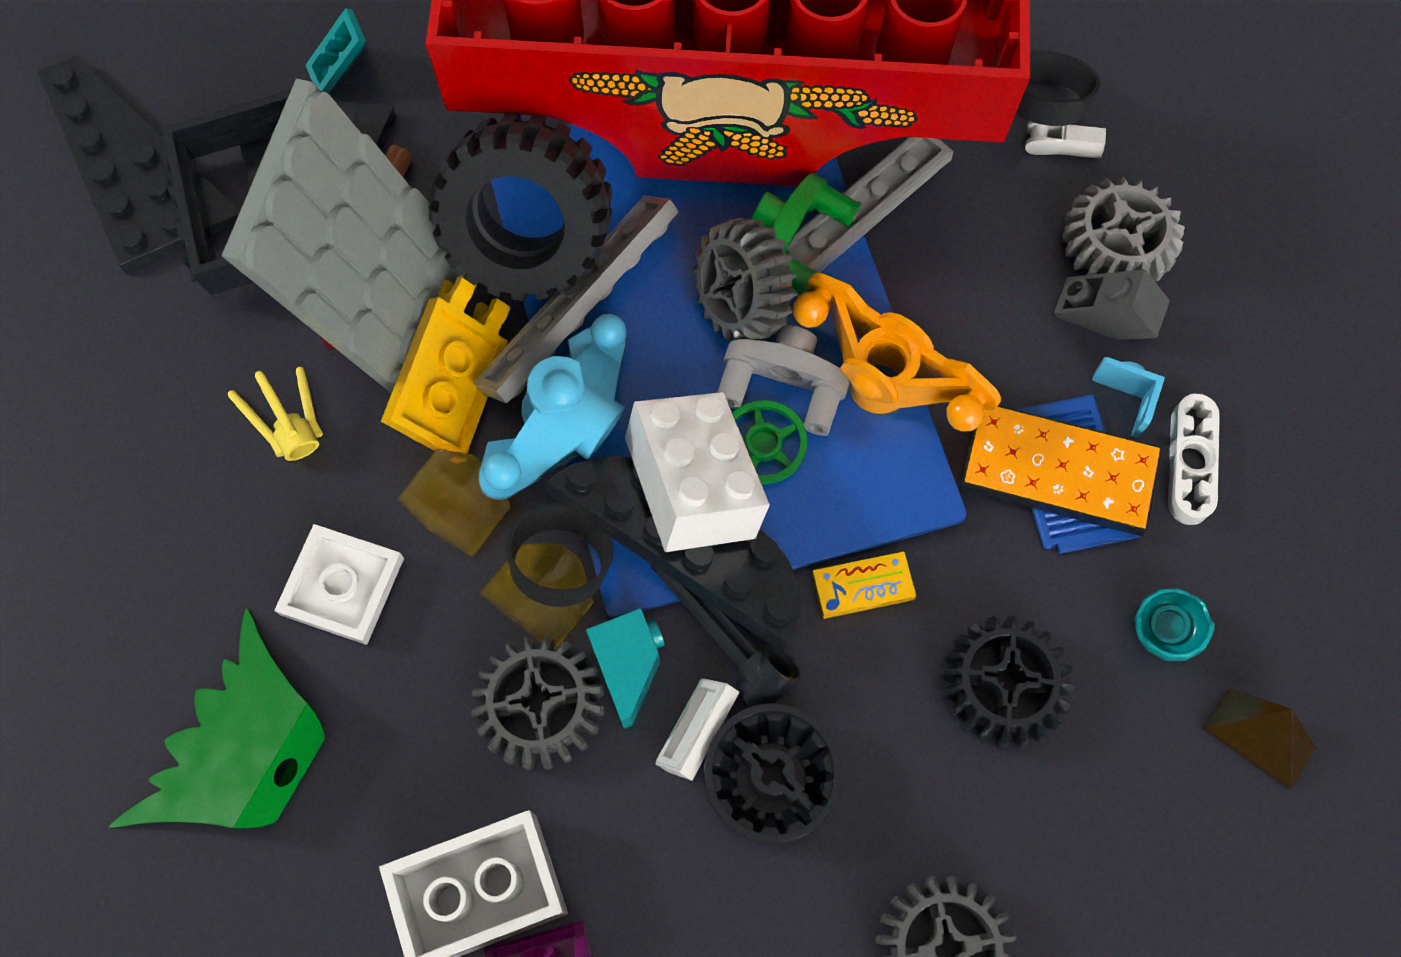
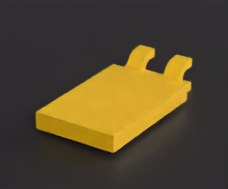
[381,275,511,462]

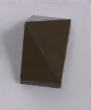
[1202,689,1316,789]

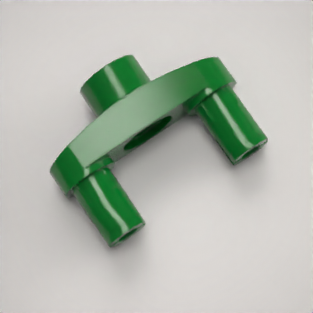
[752,172,862,294]

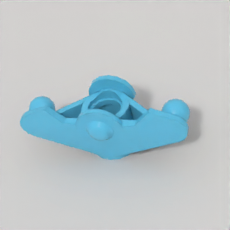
[479,314,627,500]

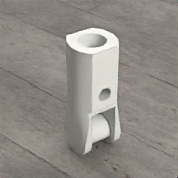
[1025,121,1106,159]

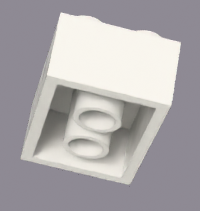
[625,392,770,552]
[379,810,569,957]

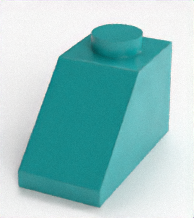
[586,608,665,729]

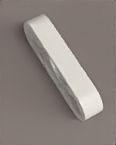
[1168,394,1219,525]

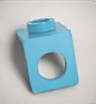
[1092,357,1165,438]

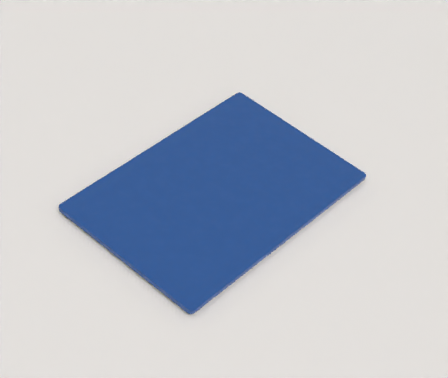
[491,124,967,619]

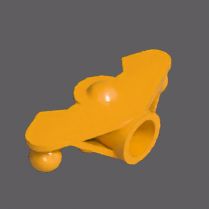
[793,273,1001,432]

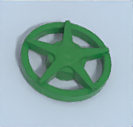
[732,400,807,485]

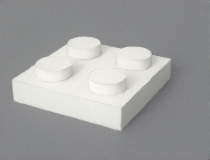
[274,524,404,645]

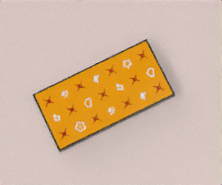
[959,405,1162,537]

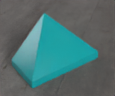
[306,8,367,94]

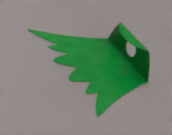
[109,608,325,828]

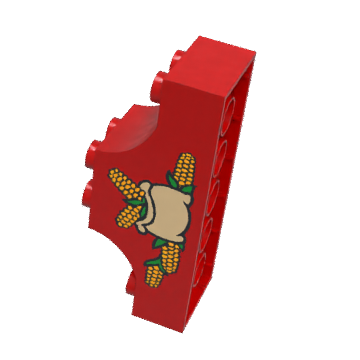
[425,0,1030,187]

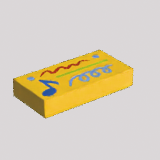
[812,552,916,619]

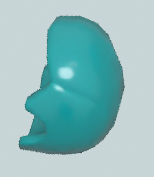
[1135,588,1215,661]

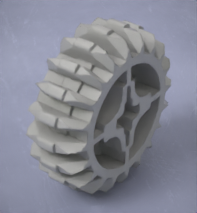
[1062,176,1185,282]

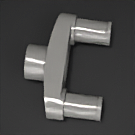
[717,325,850,436]

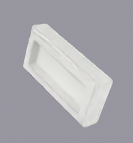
[655,678,740,781]

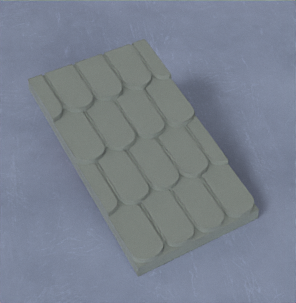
[222,79,466,394]

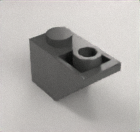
[1054,269,1170,340]

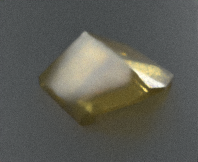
[397,449,510,557]
[480,543,594,650]

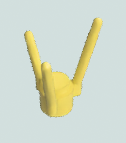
[228,367,323,461]

